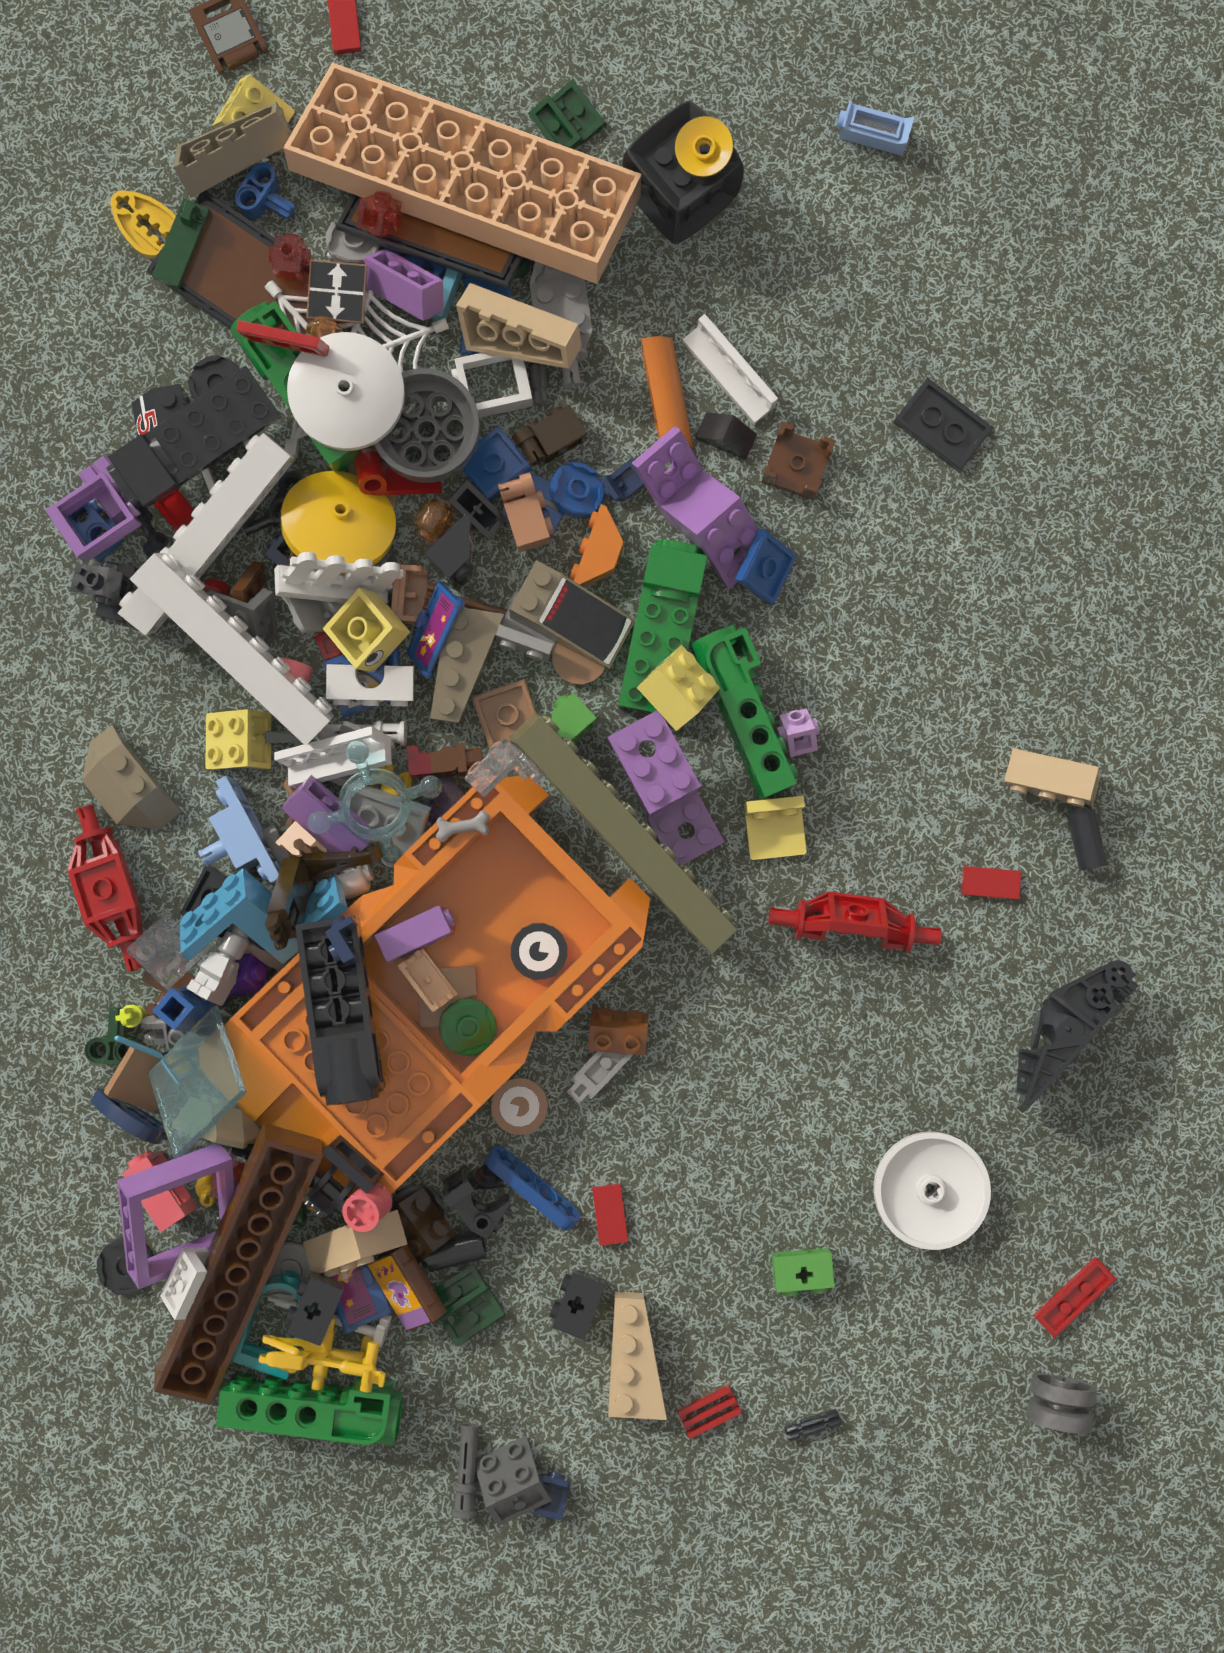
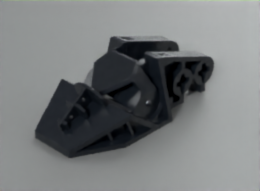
[1016,960,1139,1113]

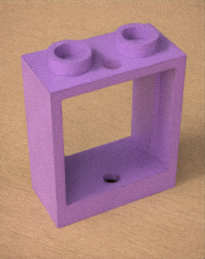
[45,472,142,563]
[375,905,457,962]

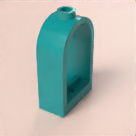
[232,1270,313,1380]

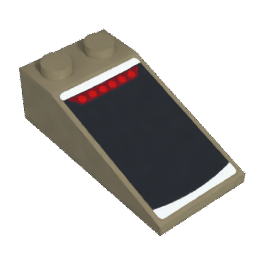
[509,560,635,669]

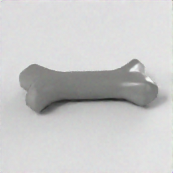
[436,811,490,842]

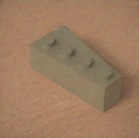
[173,102,292,198]
[430,608,505,724]

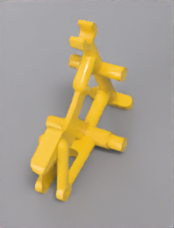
[259,1317,386,1392]

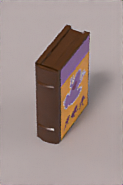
[366,1245,447,1331]

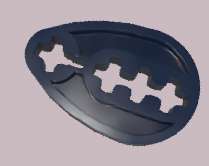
[90,1088,168,1144]

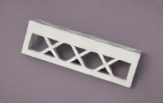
[682,314,778,425]
[274,726,392,789]

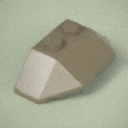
[82,725,182,829]
[175,1094,260,1149]

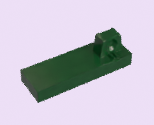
[152,198,212,289]

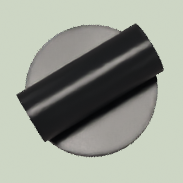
[475,1165,505,1190]

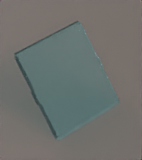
[148,1006,247,1159]

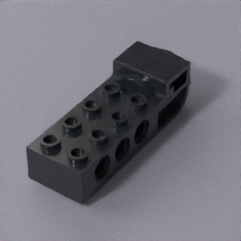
[106,365,281,509]
[295,916,385,1106]

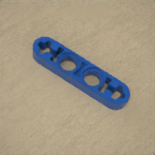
[485,1146,580,1231]

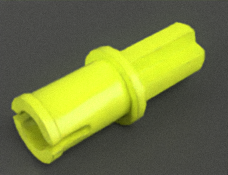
[115,1005,147,1028]

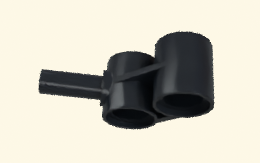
[242,472,302,536]

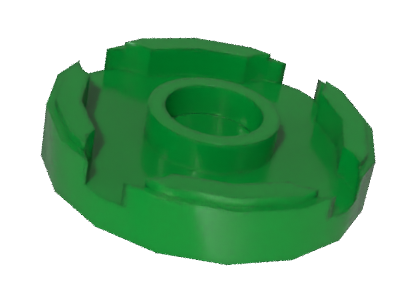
[439,998,497,1056]

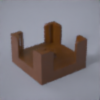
[761,421,836,500]

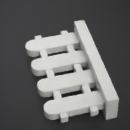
[274,552,403,604]

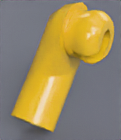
[195,1172,218,1207]

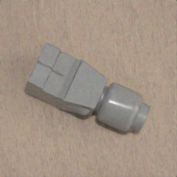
[187,925,250,1006]

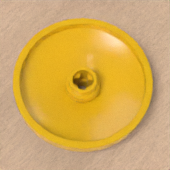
[280,471,396,574]

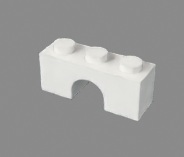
[326,664,415,706]

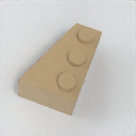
[1004,748,1101,809]
[303,1210,407,1277]

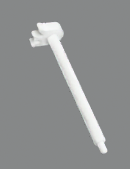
[267,1295,392,1347]

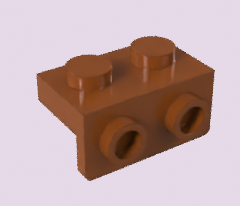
[588,1008,648,1055]

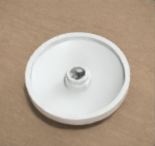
[287,332,405,451]
[874,1131,991,1250]

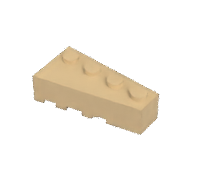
[456,283,582,369]
[608,1291,667,1420]

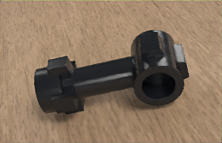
[137,506,169,557]

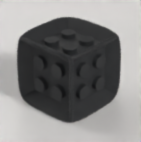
[622,100,744,244]

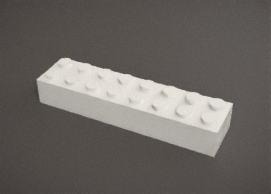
[118,433,296,636]
[130,553,334,746]

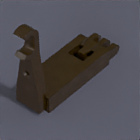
[265,842,384,950]

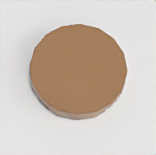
[552,642,605,686]

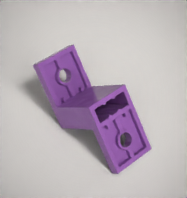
[632,426,758,589]
[608,711,724,865]

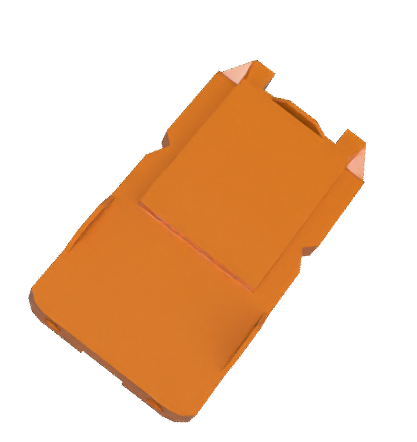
[202,775,650,1213]

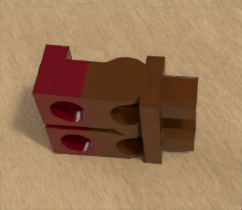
[406,743,484,781]

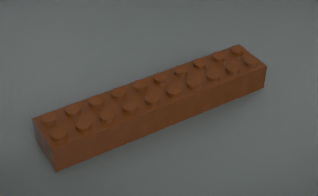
[154,1123,323,1405]

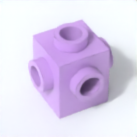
[776,708,819,757]

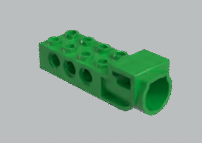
[230,301,361,472]
[618,539,707,714]
[690,624,799,800]
[216,1373,404,1446]

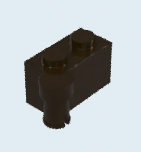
[512,404,587,468]

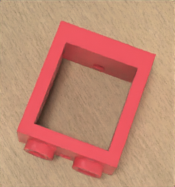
[122,1150,198,1232]

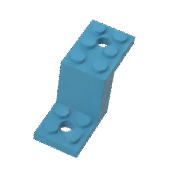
[180,868,347,964]

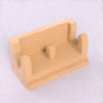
[275,821,330,857]
[398,949,458,1012]

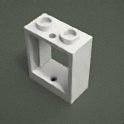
[451,353,533,418]

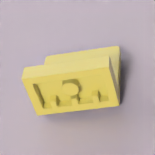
[212,74,294,128]
[206,709,271,770]
[744,796,807,860]

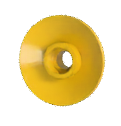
[675,116,733,177]

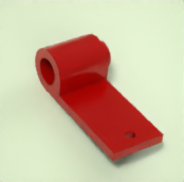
[354,451,442,495]

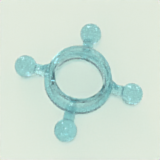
[307,740,442,868]

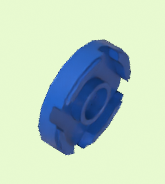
[549,462,605,518]

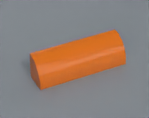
[641,336,693,449]

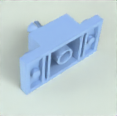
[198,776,280,884]

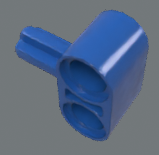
[235,162,296,220]

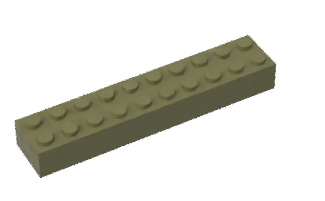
[508,714,737,954]

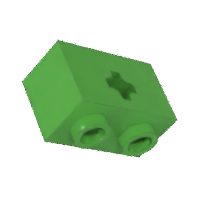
[771,1248,835,1296]

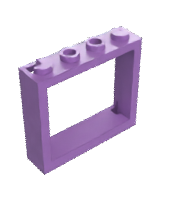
[117,1143,237,1289]

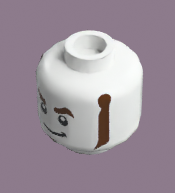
[329,864,374,900]

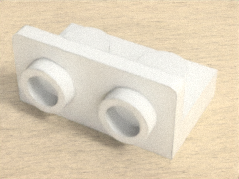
[160,1247,209,1320]

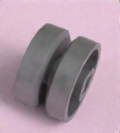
[1026,1373,1097,1434]

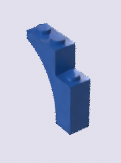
[152,985,233,1032]

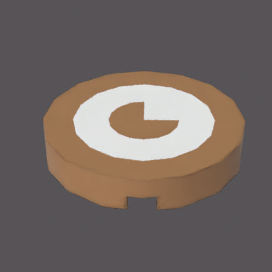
[491,1077,548,1135]

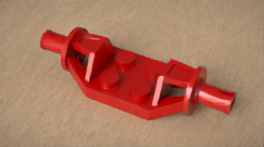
[67,804,147,973]
[768,891,941,953]

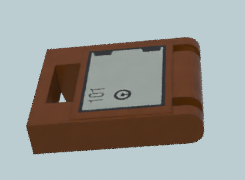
[188,0,269,75]

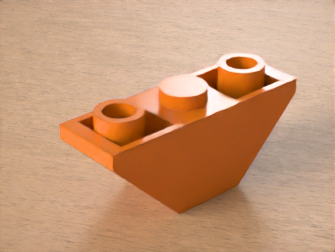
[570,505,623,588]

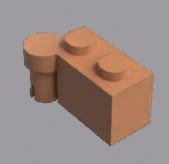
[498,472,554,553]

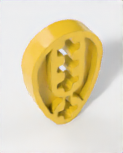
[110,190,176,260]

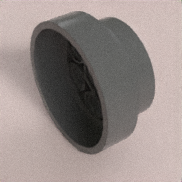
[374,368,480,483]

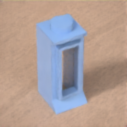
[836,101,914,156]

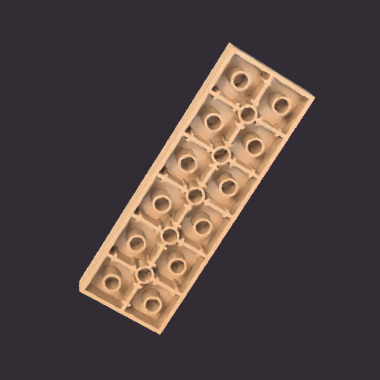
[283,63,642,284]

